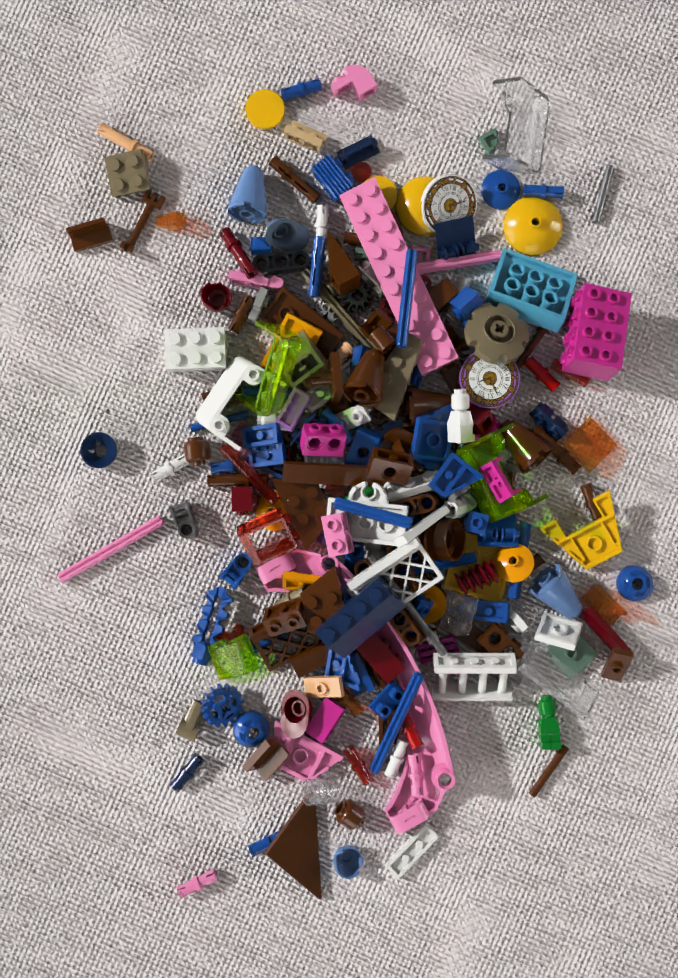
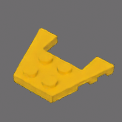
[540,490,623,570]

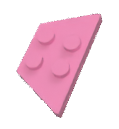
[274,720,344,784]

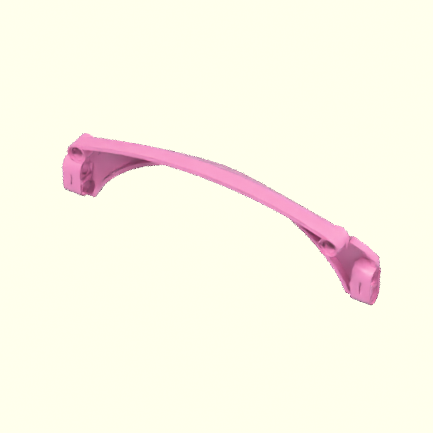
[255,548,455,834]

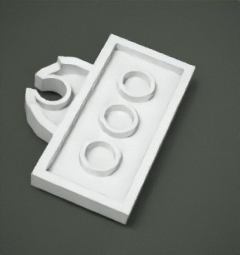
[327,481,409,546]

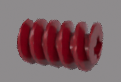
[453,558,498,596]

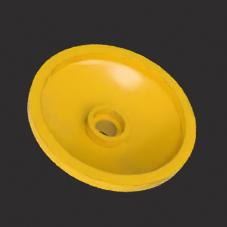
[396,176,435,236]
[503,197,563,256]

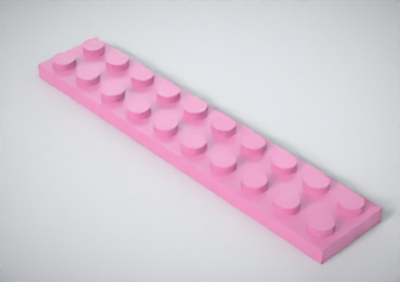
[339,177,459,376]

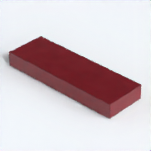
[580,606,631,651]

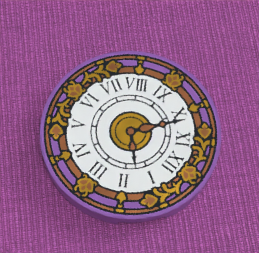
[459,353,520,409]

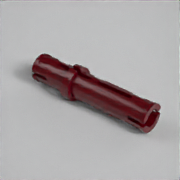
[219,227,258,279]

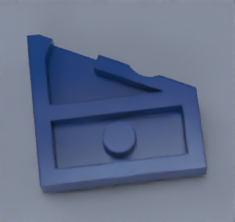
[427,452,484,498]

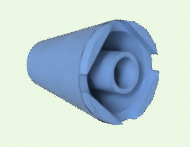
[228,165,267,224]
[529,564,583,619]

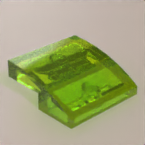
[207,633,260,680]

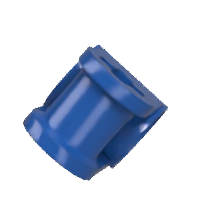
[219,552,254,590]

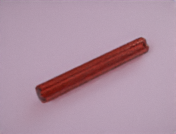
[220,443,280,505]

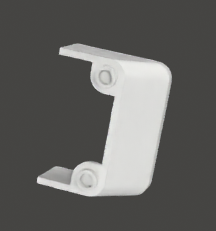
[196,356,287,453]

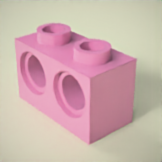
[321,512,355,557]

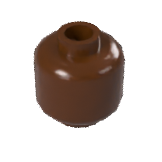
[183,436,211,466]
[335,799,365,830]

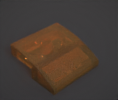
[561,416,617,473]

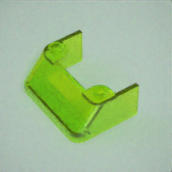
[235,321,302,416]
[456,423,548,523]

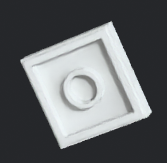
[534,612,583,651]

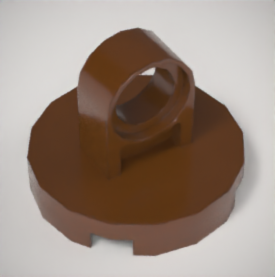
[381,427,415,462]

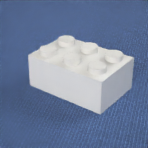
[164,327,228,372]

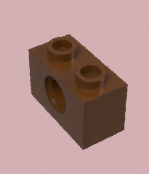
[367,446,414,486]

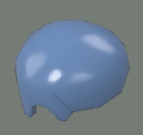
[333,845,363,879]

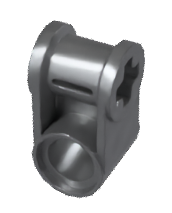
[169,499,198,539]

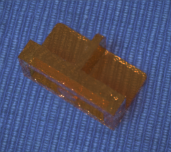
[581,584,628,626]

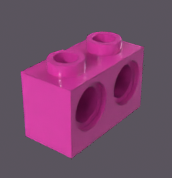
[300,423,347,457]

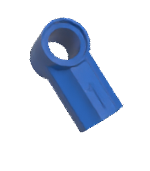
[344,541,365,576]

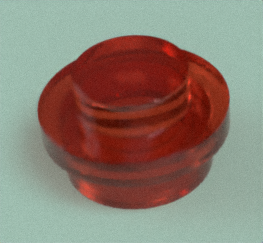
[352,162,371,182]

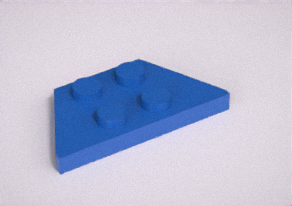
[410,404,455,471]

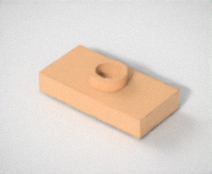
[303,675,345,698]

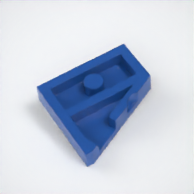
[325,649,363,691]

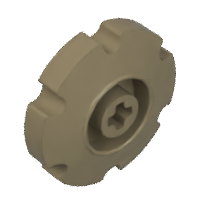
[464,303,529,364]

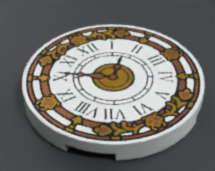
[421,174,477,232]

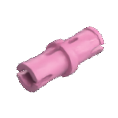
[408,753,424,796]
[177,869,218,899]

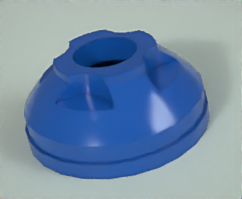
[616,565,653,601]
[233,711,270,748]

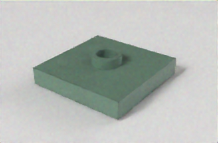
[542,634,598,681]

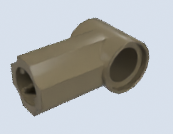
[175,699,204,742]

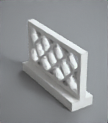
[347,537,444,604]

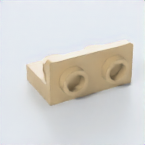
[283,120,328,154]

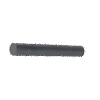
[592,164,614,224]

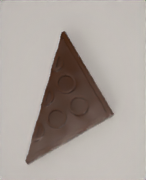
[264,789,322,899]

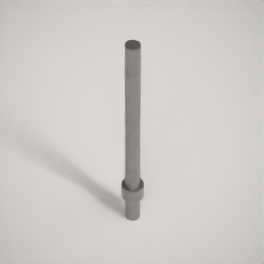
[367,554,448,657]

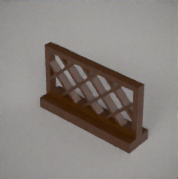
[248,610,323,672]

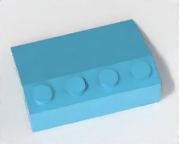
[484,248,578,333]

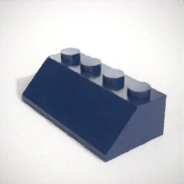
[314,575,406,658]

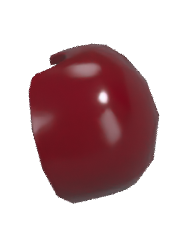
[200,282,232,313]

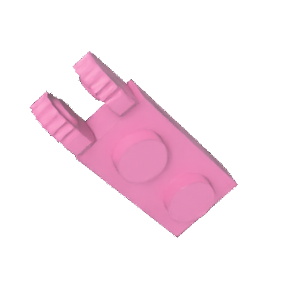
[228,269,284,293]

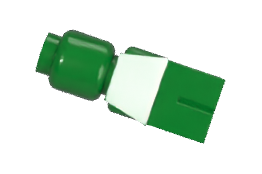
[537,695,561,750]

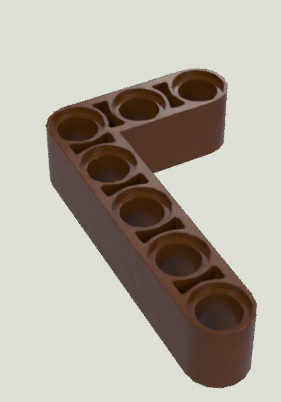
[369,278,460,358]
[386,494,439,597]

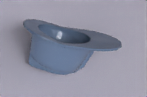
[265,217,310,251]

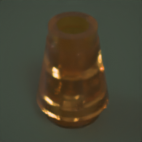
[156,211,186,231]

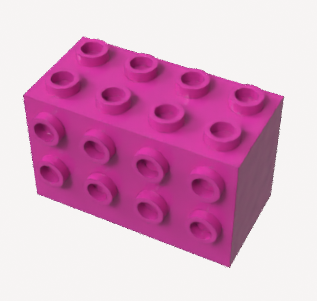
[560,283,632,381]

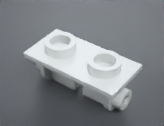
[359,260,385,298]
[335,404,372,430]

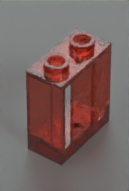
[237,507,300,567]

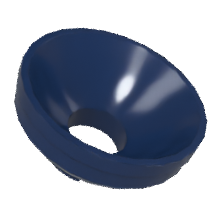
[80,432,117,468]

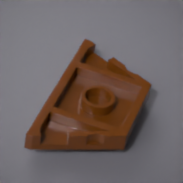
[272,479,328,550]
[300,566,345,635]

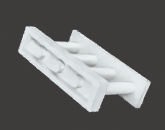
[431,653,517,701]

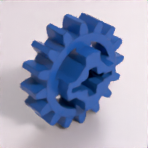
[200,683,244,728]

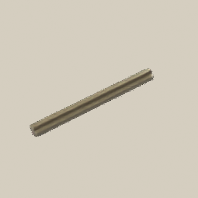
[300,268,379,350]

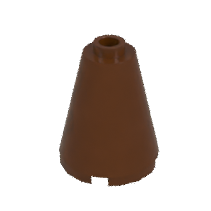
[343,349,385,407]
[400,387,451,427]
[499,419,554,475]

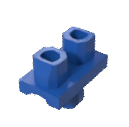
[368,680,405,720]

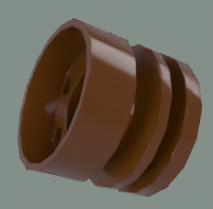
[417,518,466,561]

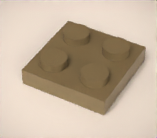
[104,149,152,198]

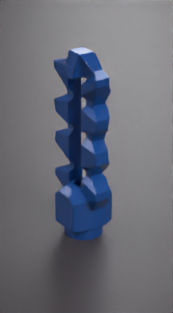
[192,586,234,666]

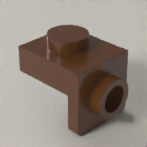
[359,307,394,342]

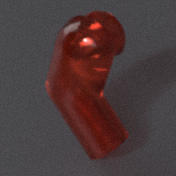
[216,624,245,643]

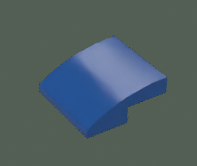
[242,423,287,468]

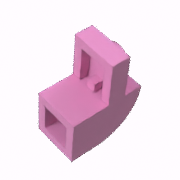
[331,65,377,101]

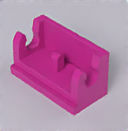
[479,456,522,504]
[306,697,347,744]

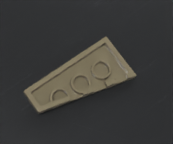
[375,332,424,421]

